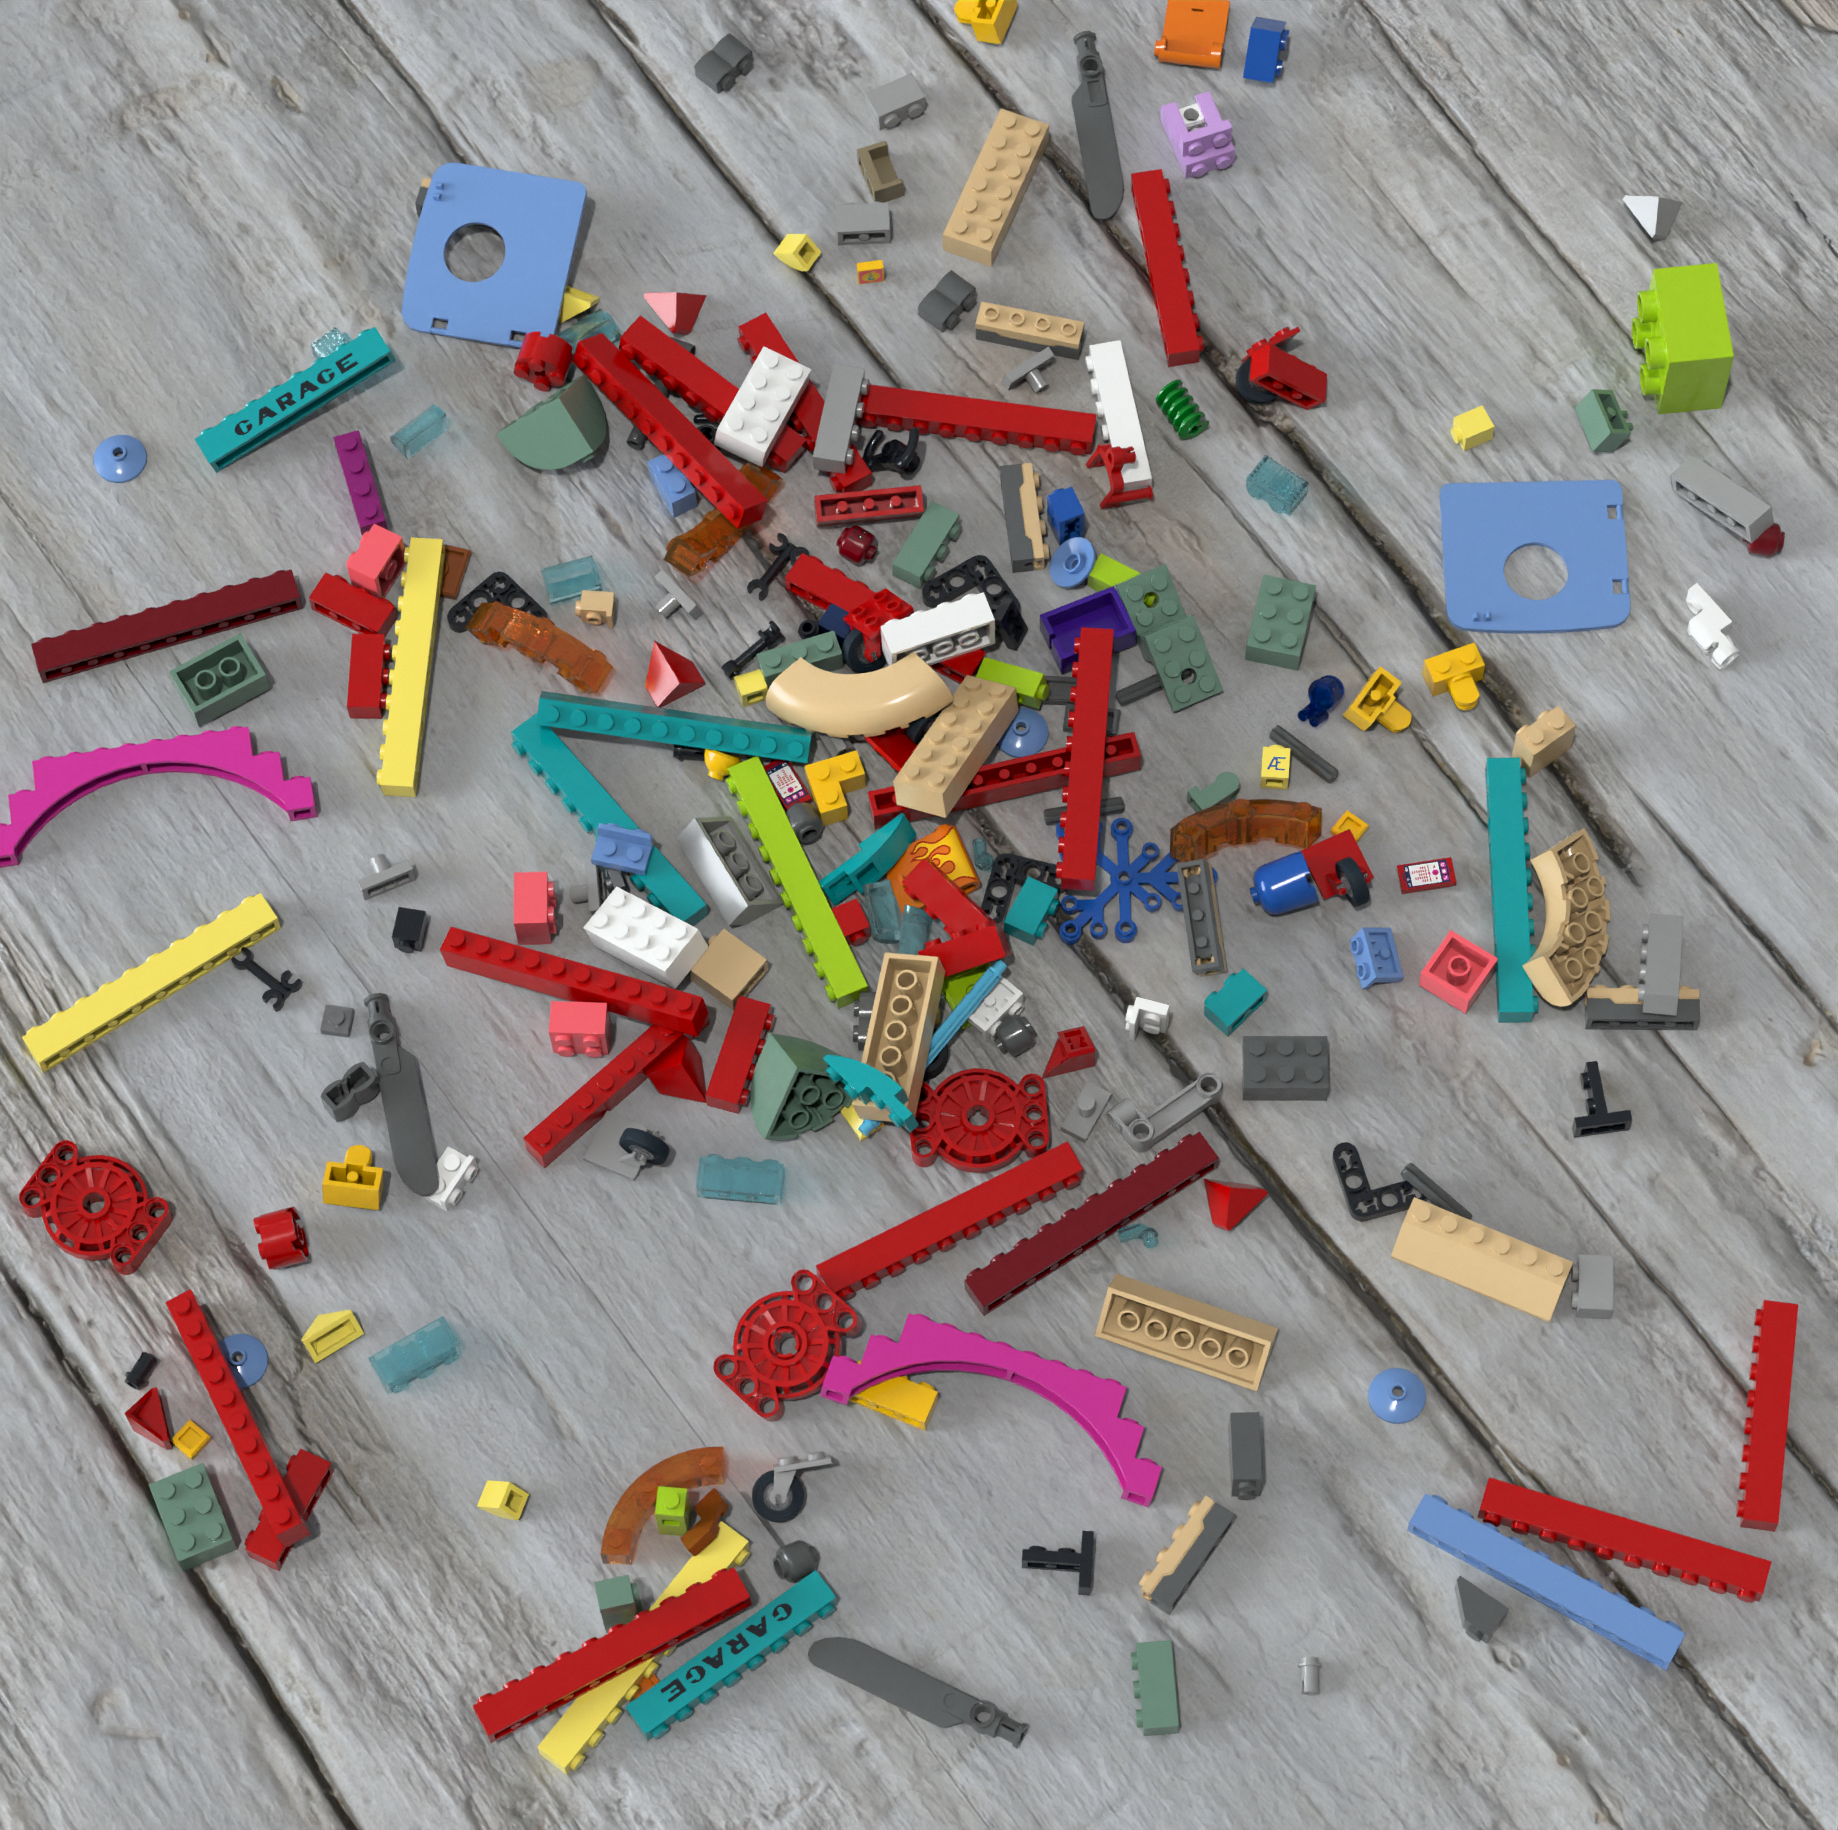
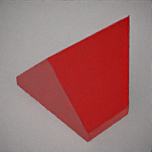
[643,292,707,335]
[645,641,706,708]
[1042,1026,1095,1079]
[645,1036,706,1103]
[1204,1179,1268,1231]
[124,1387,173,1450]

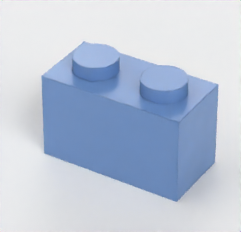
[647,454,697,518]

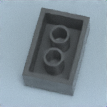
[1242,1036,1329,1101]

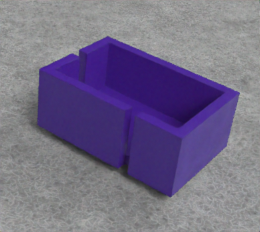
[1040,586,1136,674]

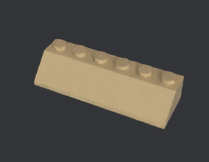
[1391,1197,1573,1323]
[1095,1273,1278,1391]

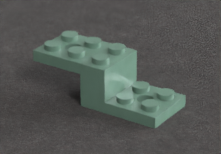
[1115,564,1223,712]

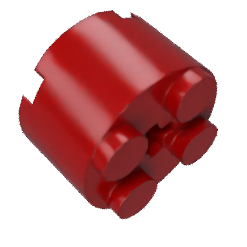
[514,332,574,392]
[253,1206,309,1270]

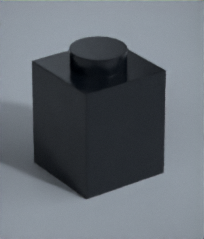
[392,907,428,953]

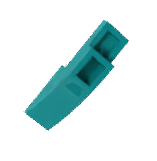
[818,813,916,906]
[823,1055,919,1133]

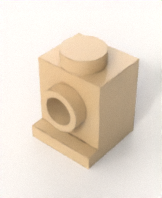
[575,590,616,628]

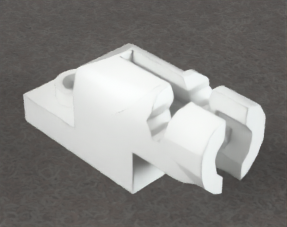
[1686,583,1740,671]

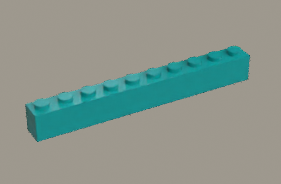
[536,691,812,763]
[511,713,708,926]
[1485,757,1538,1023]

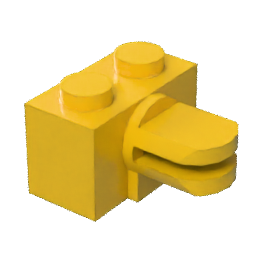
[954,0,1018,44]
[1422,642,1485,711]
[1342,666,1412,733]
[322,1145,383,1210]

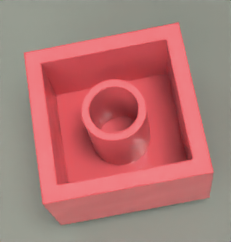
[346,524,407,599]
[514,872,557,945]
[1419,930,1498,1014]
[549,1001,611,1058]

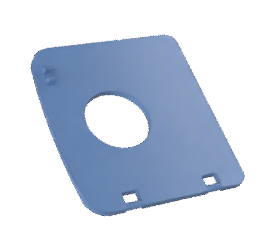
[401,163,587,348]
[1439,480,1631,634]

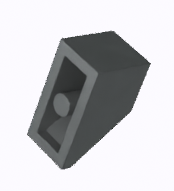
[1455,1576,1509,1644]

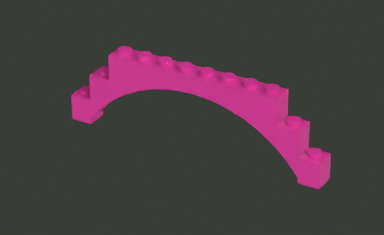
[0,726,318,868]
[820,1313,1162,1507]

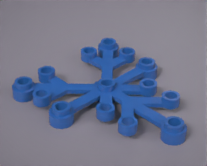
[1056,818,1218,945]

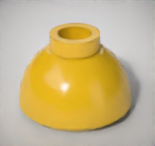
[704,749,741,781]

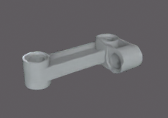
[1106,1072,1222,1153]

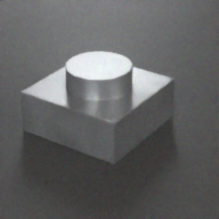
[603,867,626,893]
[320,1004,354,1038]

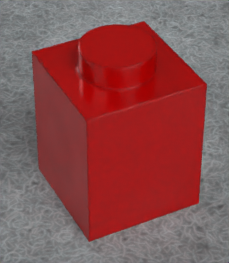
[832,898,871,946]

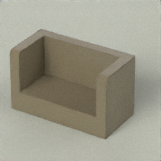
[857,141,904,203]

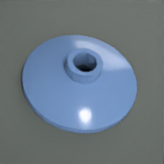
[94,435,147,483]
[1050,537,1096,588]
[997,708,1048,758]
[220,1334,268,1389]
[1368,1368,1426,1424]

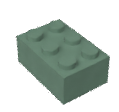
[1245,574,1316,671]
[169,633,270,727]
[149,1463,237,1571]

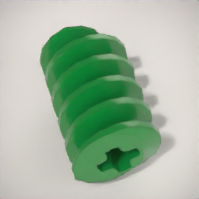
[1156,379,1209,440]

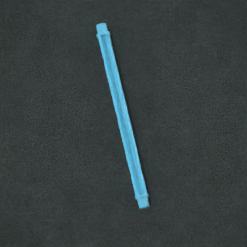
[858,959,1007,1136]

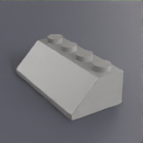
[675,816,783,926]

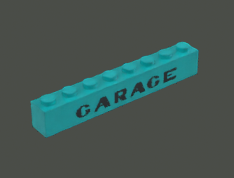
[195,327,396,473]
[625,1570,837,1741]

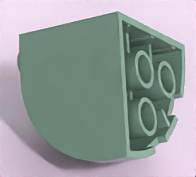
[497,374,606,470]
[751,1033,853,1140]

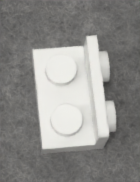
[967,976,1024,1042]
[1125,997,1169,1041]
[420,1146,478,1211]

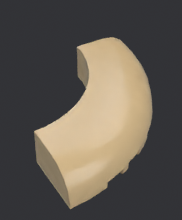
[766,652,954,738]
[1522,828,1610,1007]

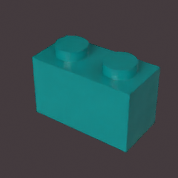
[1004,876,1060,946]
[1204,968,1267,1037]

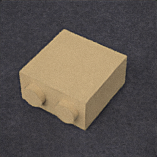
[1512,705,1576,778]
[689,929,768,1011]

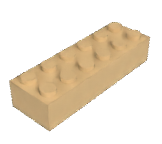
[943,109,1049,267]
[893,675,1019,818]
[852,952,946,1122]

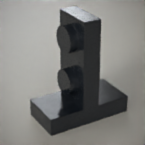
[988,597,1028,651]
[1572,1061,1632,1138]
[1022,1530,1094,1596]

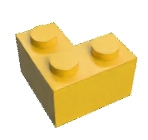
[805,750,866,826]

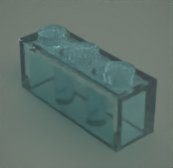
[696,1154,785,1205]
[368,1316,463,1395]

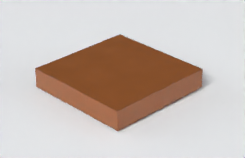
[440,544,472,600]

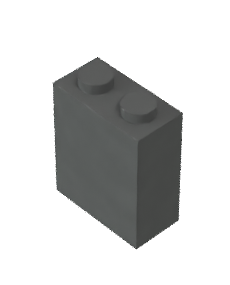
[1228,1412,1262,1500]

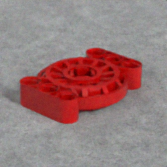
[910,1068,1049,1173]
[19,1140,173,1275]
[713,1269,862,1422]

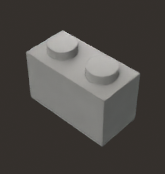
[865,73,926,131]
[837,201,891,245]
[1571,1254,1613,1319]

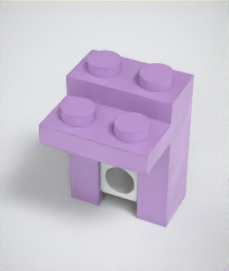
[1160,91,1235,179]

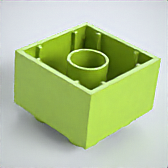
[1631,263,1734,415]

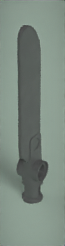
[1071,31,1124,221]
[364,993,439,1197]
[808,1637,1028,1748]

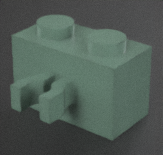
[1575,389,1634,452]

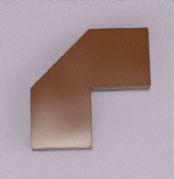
[680,1488,729,1557]

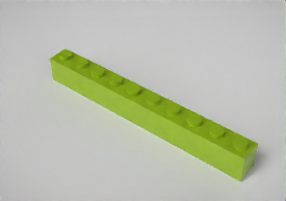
[725,756,868,1009]

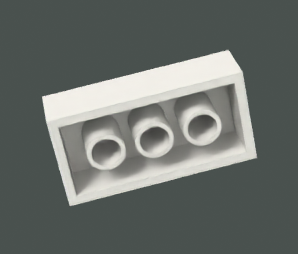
[714,346,811,467]
[881,592,995,666]
[583,886,708,989]

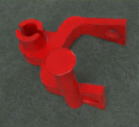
[1086,443,1153,509]

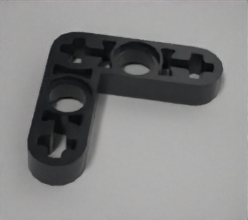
[922,555,1020,612]
[447,572,548,634]
[981,853,1069,925]
[1332,1142,1428,1222]

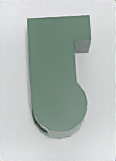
[1187,772,1239,821]

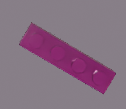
[333,430,388,536]

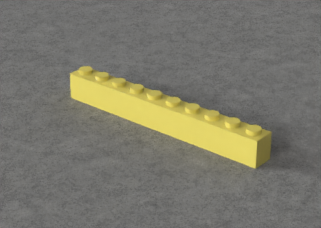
[377,537,446,797]
[22,893,281,1073]
[537,1521,750,1775]

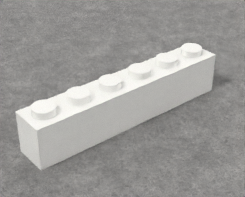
[1085,340,1152,492]

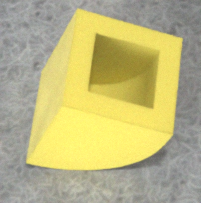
[773,234,821,271]
[733,669,768,707]
[477,1480,529,1521]

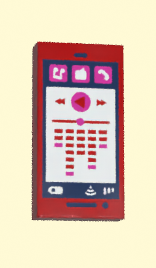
[764,759,812,811]
[1396,857,1456,894]

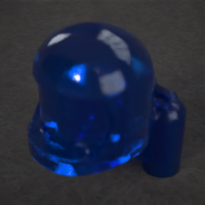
[1298,675,1344,727]

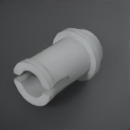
[1298,1657,1321,1695]

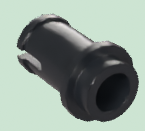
[798,620,820,639]
[673,744,705,761]
[125,1352,158,1390]

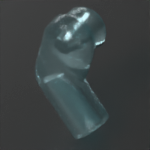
[972,838,994,871]
[1117,1223,1159,1248]

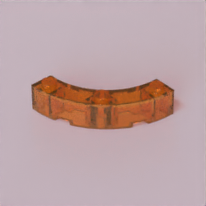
[664,462,783,577]
[466,601,613,693]
[1170,799,1322,862]
[600,1446,725,1565]

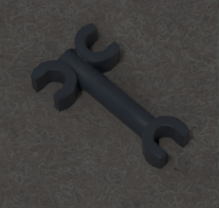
[747,533,809,601]
[721,621,786,680]
[231,947,302,1012]

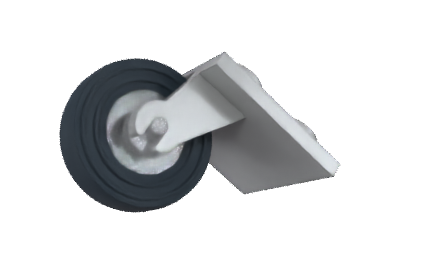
[583,1110,670,1181]
[752,1451,832,1522]

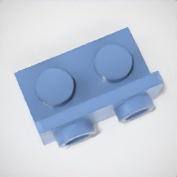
[591,823,654,876]
[1350,928,1404,989]

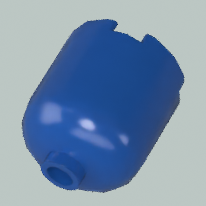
[1249,851,1319,915]

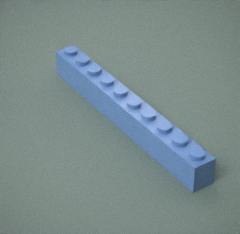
[1407,1493,1686,1671]

